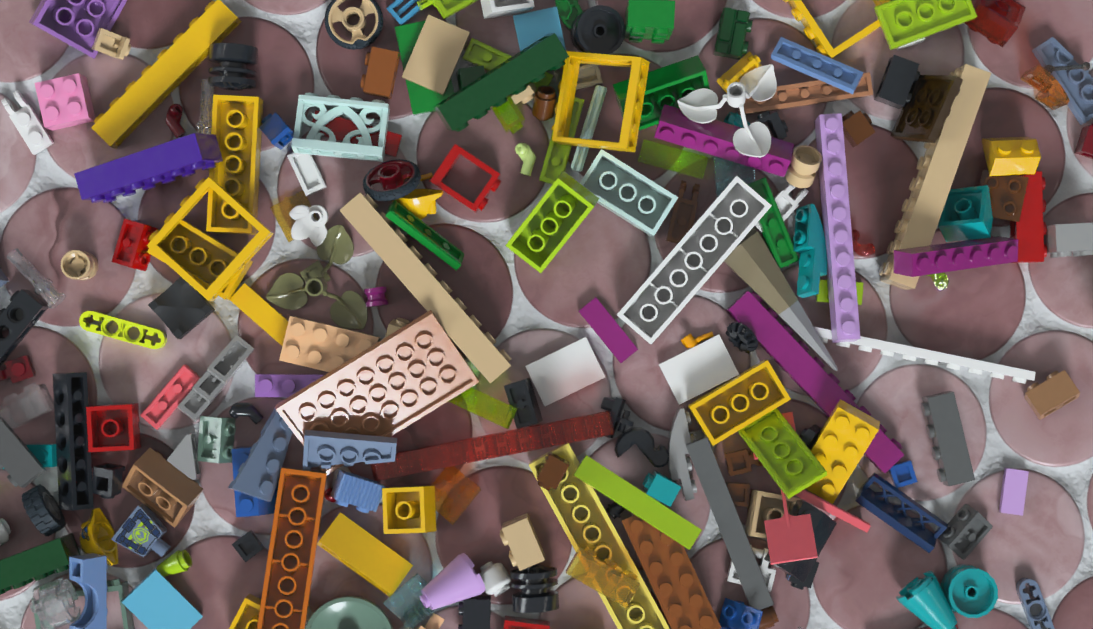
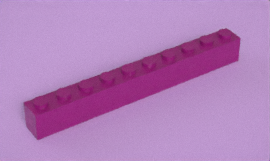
[726,291,904,473]

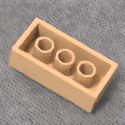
[279,316,380,372]

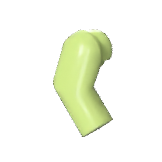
[515,143,536,176]

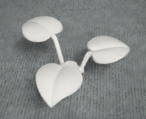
[678,64,777,158]

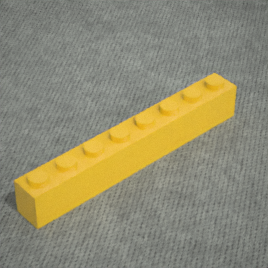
[91,0,242,149]

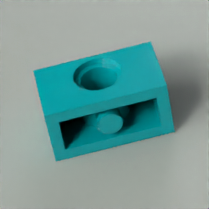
[642,470,681,507]

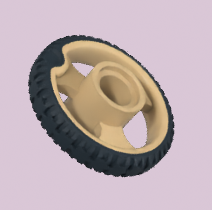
[325,0,383,50]

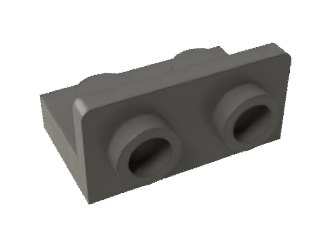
[938,504,993,560]

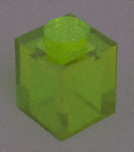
[492,96,525,134]

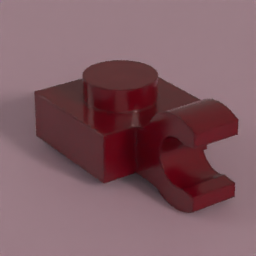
[0,355,36,384]

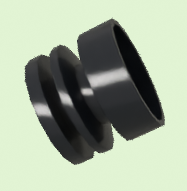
[208,43,258,91]
[510,565,559,613]

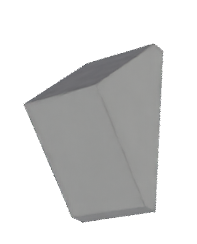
[167,433,201,480]

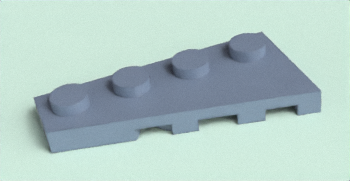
[1032,37,1093,125]
[228,408,293,502]
[303,430,397,471]

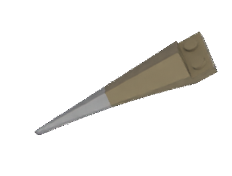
[724,227,838,371]

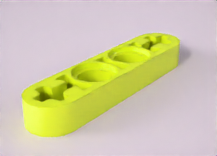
[79,311,167,349]

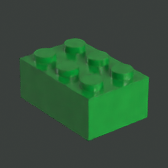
[625,0,675,44]

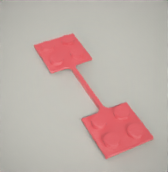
[753,412,818,565]

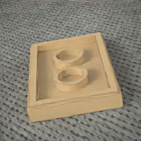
[402,15,470,95]

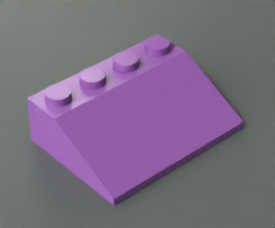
[29,0,127,59]

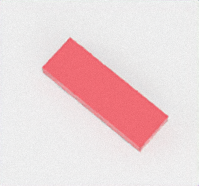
[140,364,201,430]

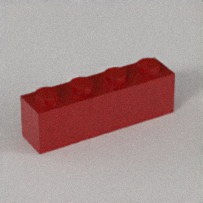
[1010,171,1047,263]

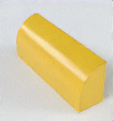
[317,512,413,597]

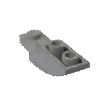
[668,407,697,501]

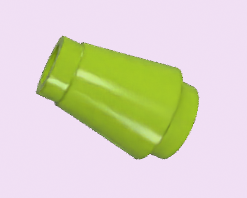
[157,550,192,577]

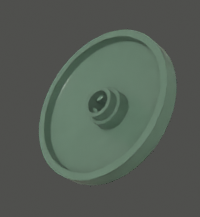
[305,596,393,629]

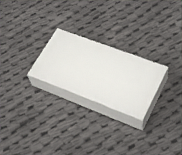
[287,152,327,196]

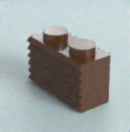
[536,452,569,491]

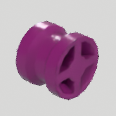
[364,287,388,307]

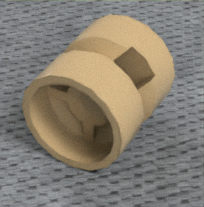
[785,145,822,188]
[61,250,98,280]

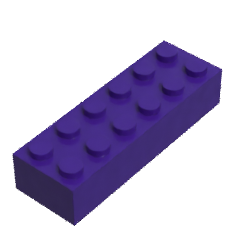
[74,133,223,203]

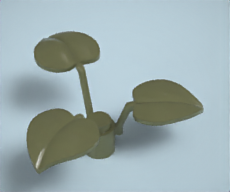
[266,225,368,329]

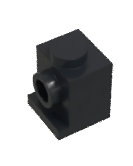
[92,463,125,499]

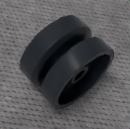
[570,5,626,54]

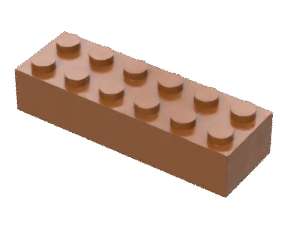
[621,502,721,629]

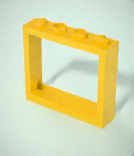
[783,0,891,59]
[551,51,650,153]
[147,177,274,302]

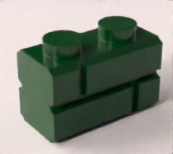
[713,7,753,60]

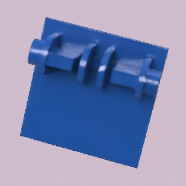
[719,598,763,629]

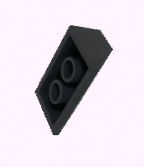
[764,500,837,583]

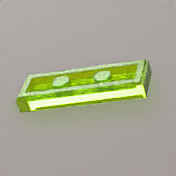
[637,139,709,179]
[449,387,518,429]

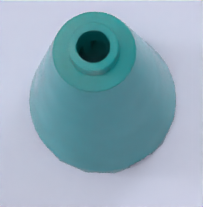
[896,571,958,629]

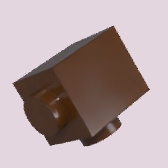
[842,110,875,147]

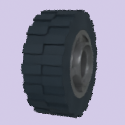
[21,484,66,537]

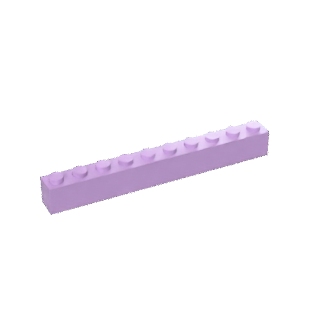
[815,113,861,343]

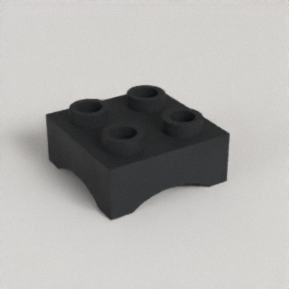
[148,277,215,339]

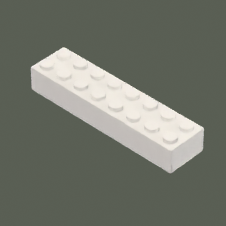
[617,176,772,344]

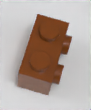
[360,47,400,99]

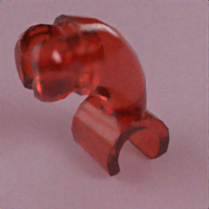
[852,229,876,257]

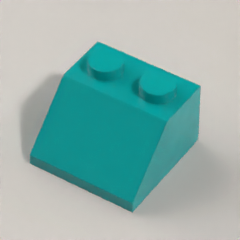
[938,185,993,242]

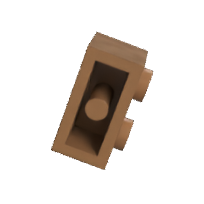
[1024,370,1080,420]

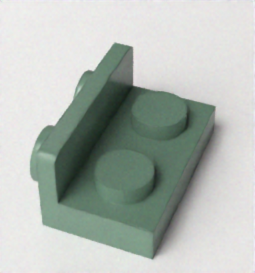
[197,416,236,463]

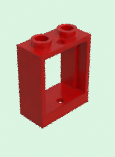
[430,144,502,213]

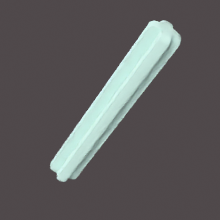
[571,85,607,172]

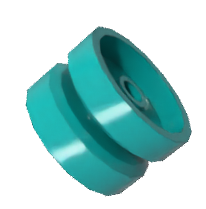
[941,564,998,618]

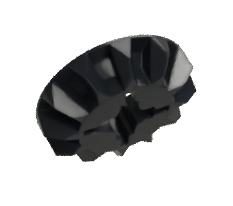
[726,322,758,354]

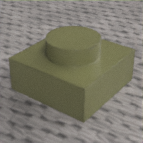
[300,260,331,282]

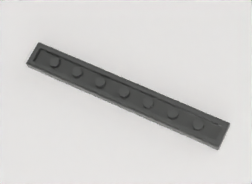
[686,436,774,610]

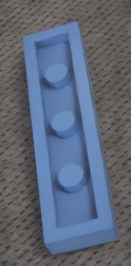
[771,37,863,94]

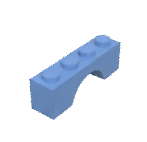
[69,553,108,629]

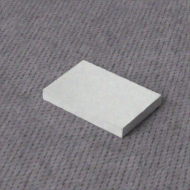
[658,334,739,405]
[525,337,605,406]

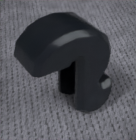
[614,427,669,468]

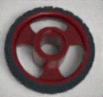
[363,159,421,201]

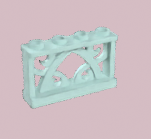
[291,93,390,162]

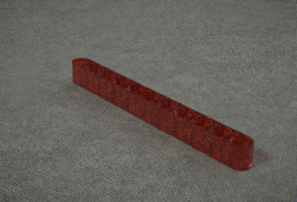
[371,411,614,481]

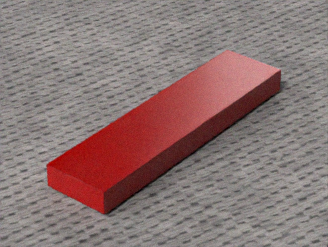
[310,110,402,157]

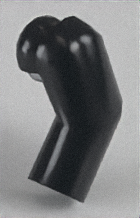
[229,402,264,425]

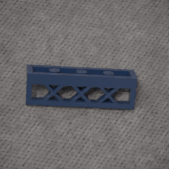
[855,472,948,553]

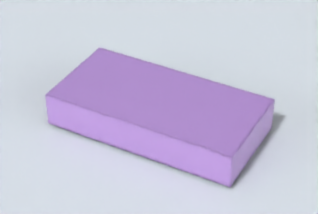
[999,468,1029,516]

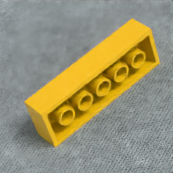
[206,95,263,235]

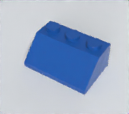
[231,446,283,517]

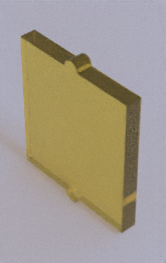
[270,190,319,242]

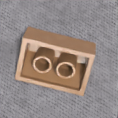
[122,448,203,528]

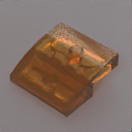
[1020,65,1070,110]

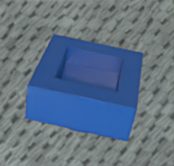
[889,460,918,488]

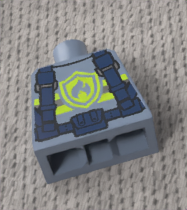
[111,503,171,557]

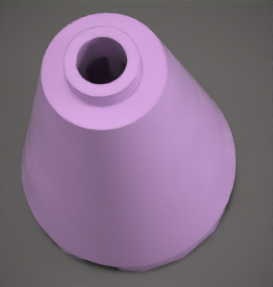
[419,553,486,610]

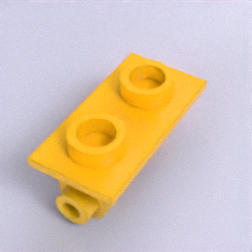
[716,51,762,93]

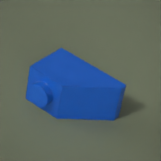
[259,113,294,150]

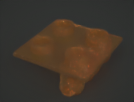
[431,462,481,525]

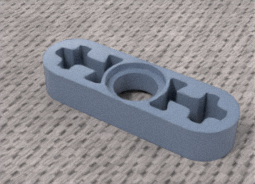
[1016,578,1055,629]

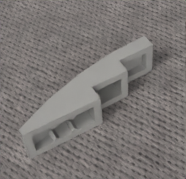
[178,335,254,422]

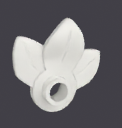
[289,205,329,247]

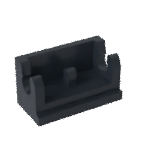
[504,378,543,429]

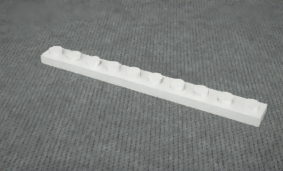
[814,327,1036,384]

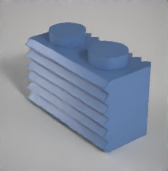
[331,470,386,513]

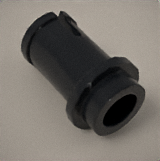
[606,502,625,520]

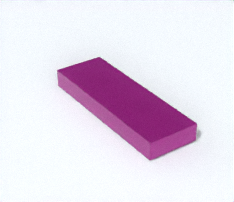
[578,297,638,363]

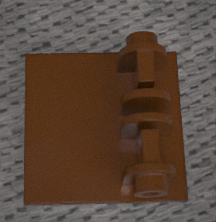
[980,170,1029,222]

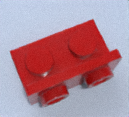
[111,219,158,271]

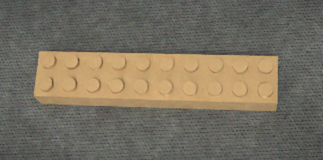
[879,64,991,290]
[340,193,511,384]

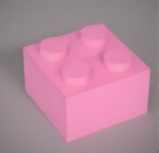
[34,73,95,131]

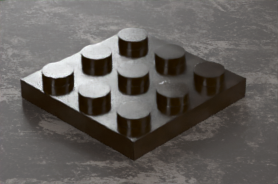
[890,75,963,143]

